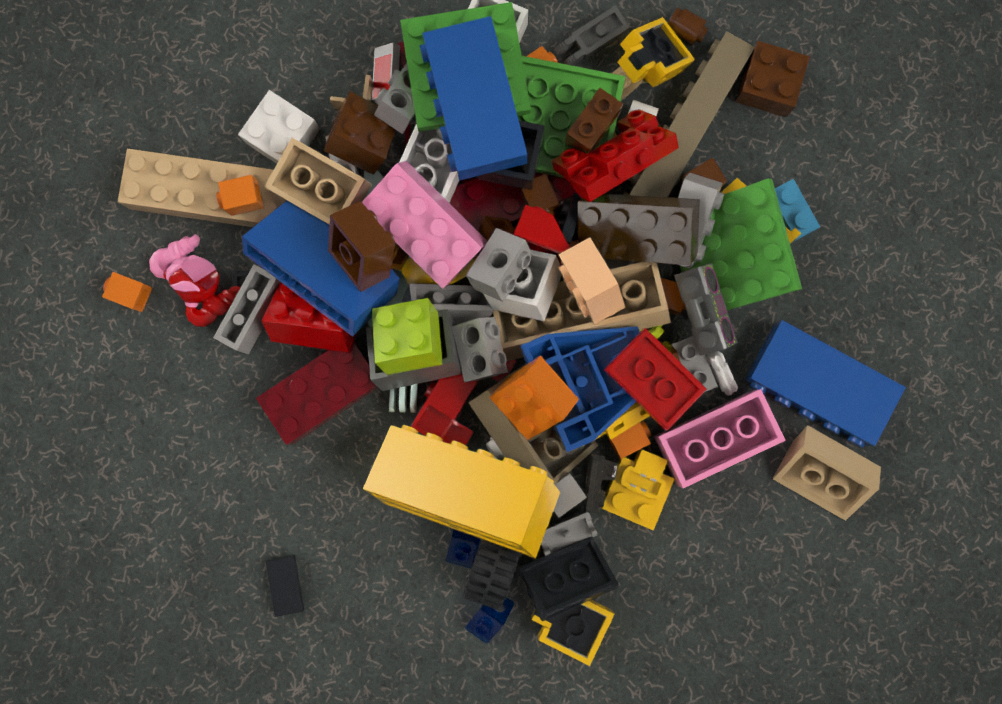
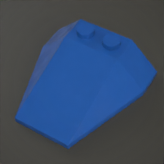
[521,326,640,452]

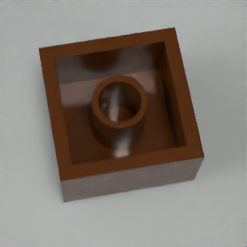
[735,41,810,117]
[323,91,395,175]
[328,201,395,292]

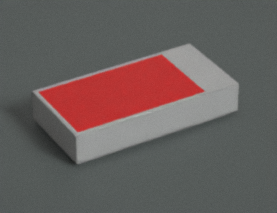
[372,43,400,101]

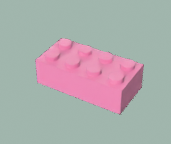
[362,161,488,289]
[654,389,786,488]

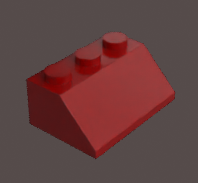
[514,205,570,266]

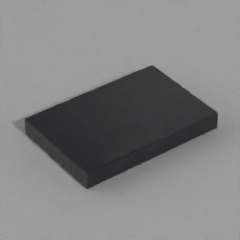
[517,536,619,622]

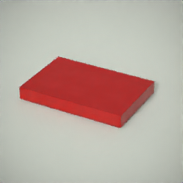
[604,328,707,431]

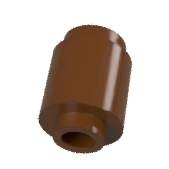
[668,7,709,45]

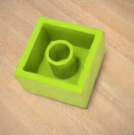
[372,298,443,375]

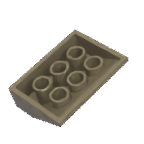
[469,363,598,485]

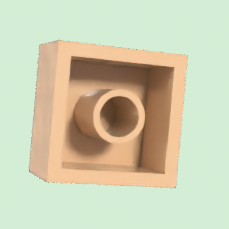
[558,238,625,324]

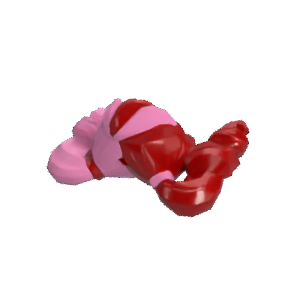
[149,234,241,327]

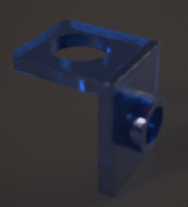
[445,529,480,568]
[465,597,514,643]

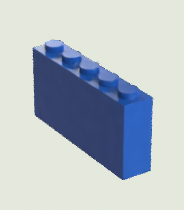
[419,16,527,180]
[242,200,400,336]
[744,320,906,448]

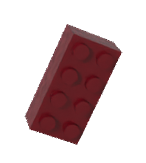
[256,339,378,445]

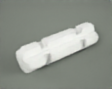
[707,351,738,395]

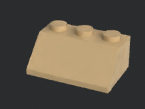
[264,137,372,225]
[773,425,881,521]

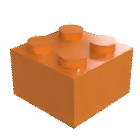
[489,355,579,440]

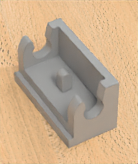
[541,509,597,556]

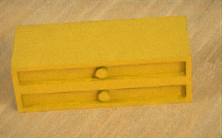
[363,425,560,558]

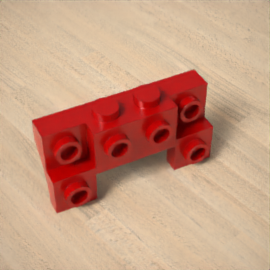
[551,109,679,202]
[410,360,516,445]

